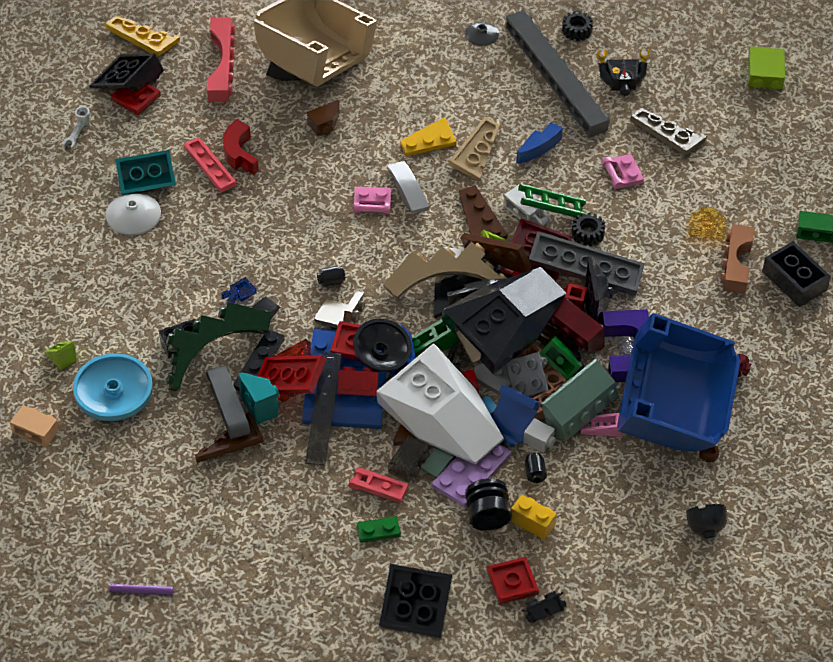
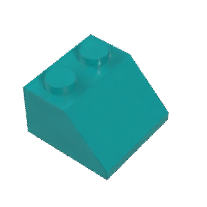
[238,373,280,425]

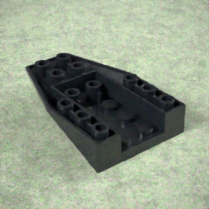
[442,267,566,374]

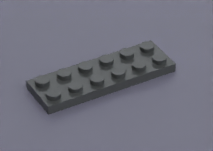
[529,232,645,296]

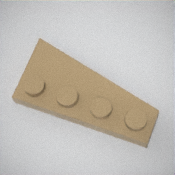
[448,117,500,181]

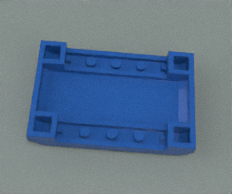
[302,327,387,429]

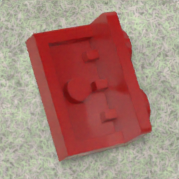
[337,367,379,396]

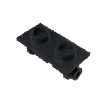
[521,591,567,623]

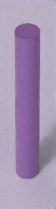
[110,584,174,595]

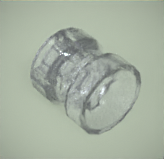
[617,336,635,356]

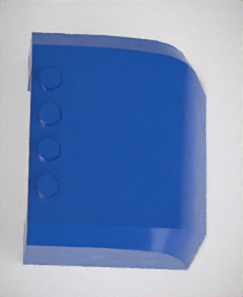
[617,313,740,452]

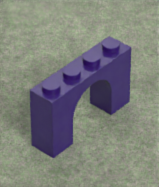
[601,309,649,382]

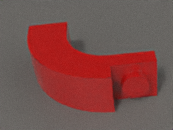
[223,119,259,175]

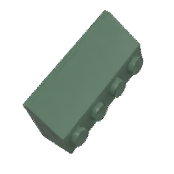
[541,359,619,441]

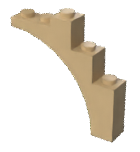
[383,242,507,300]

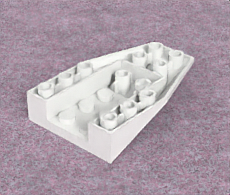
[377,343,504,464]

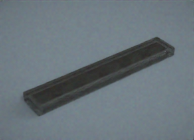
[305,352,342,467]

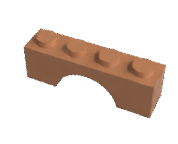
[720,224,755,294]

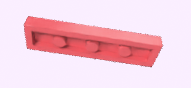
[184,137,236,193]

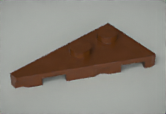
[195,412,263,463]

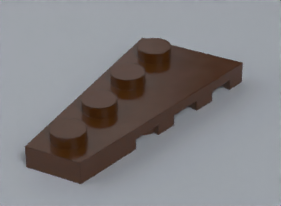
[459,185,508,239]
[460,233,533,273]

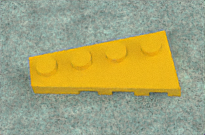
[105,16,180,57]

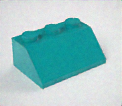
[115,150,176,195]

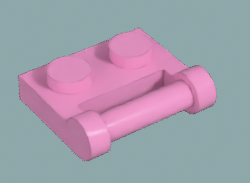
[601,154,644,189]
[354,187,391,215]

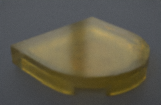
[688,207,726,240]

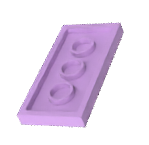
[432,444,512,508]

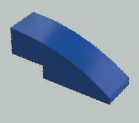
[516,122,563,164]

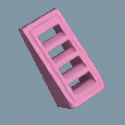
[580,413,622,437]

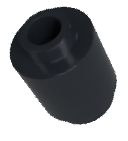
[317,265,346,287]
[525,452,547,484]

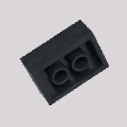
[762,241,831,307]

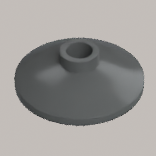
[465,22,499,46]

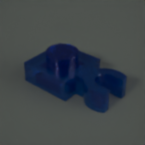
[221,277,257,303]

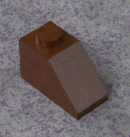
[307,100,340,137]

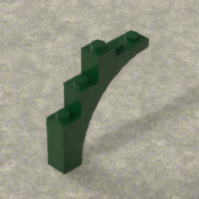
[166,302,272,391]

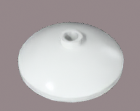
[106,193,161,235]

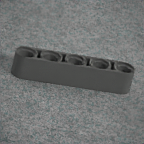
[206,365,250,439]

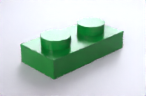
[357,516,401,543]

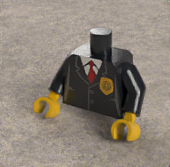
[596,49,650,96]

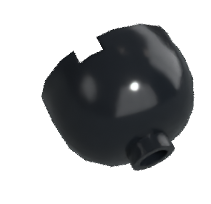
[686,504,727,538]

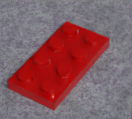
[258,355,326,394]

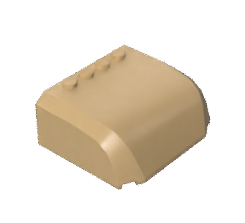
[254,0,377,87]

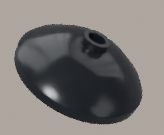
[353,319,412,372]

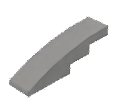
[387,161,430,214]

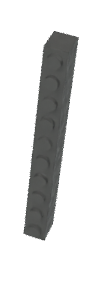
[505,10,610,138]

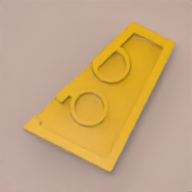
[400,117,457,157]

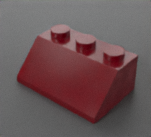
[548,297,605,352]

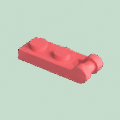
[348,467,408,504]

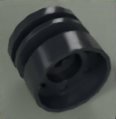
[465,478,512,531]

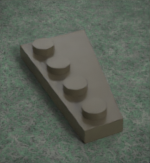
[629,108,707,156]

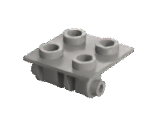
[506,352,549,396]

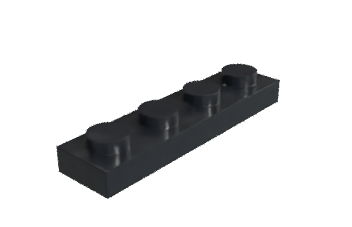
[233,330,285,391]

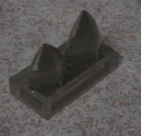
[447,342,474,371]

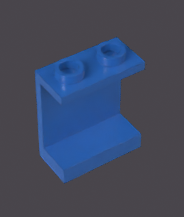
[492,385,541,447]

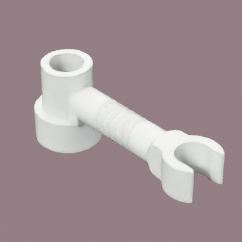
[63,106,90,150]

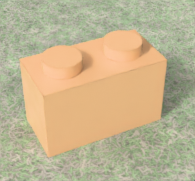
[10,405,59,447]

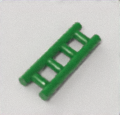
[518,184,588,217]

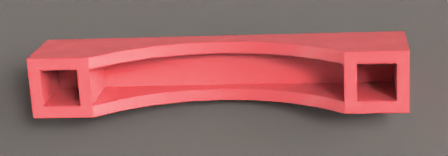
[207,17,235,102]

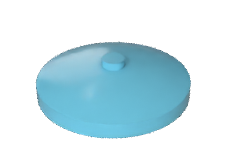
[73,353,153,421]

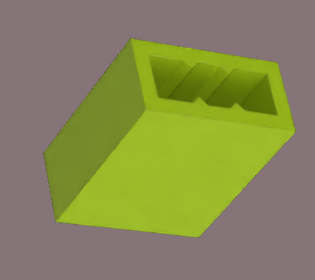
[748,46,785,90]

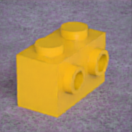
[510,494,557,540]

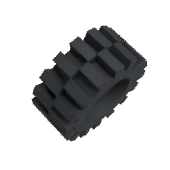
[562,11,593,41]
[571,213,605,246]

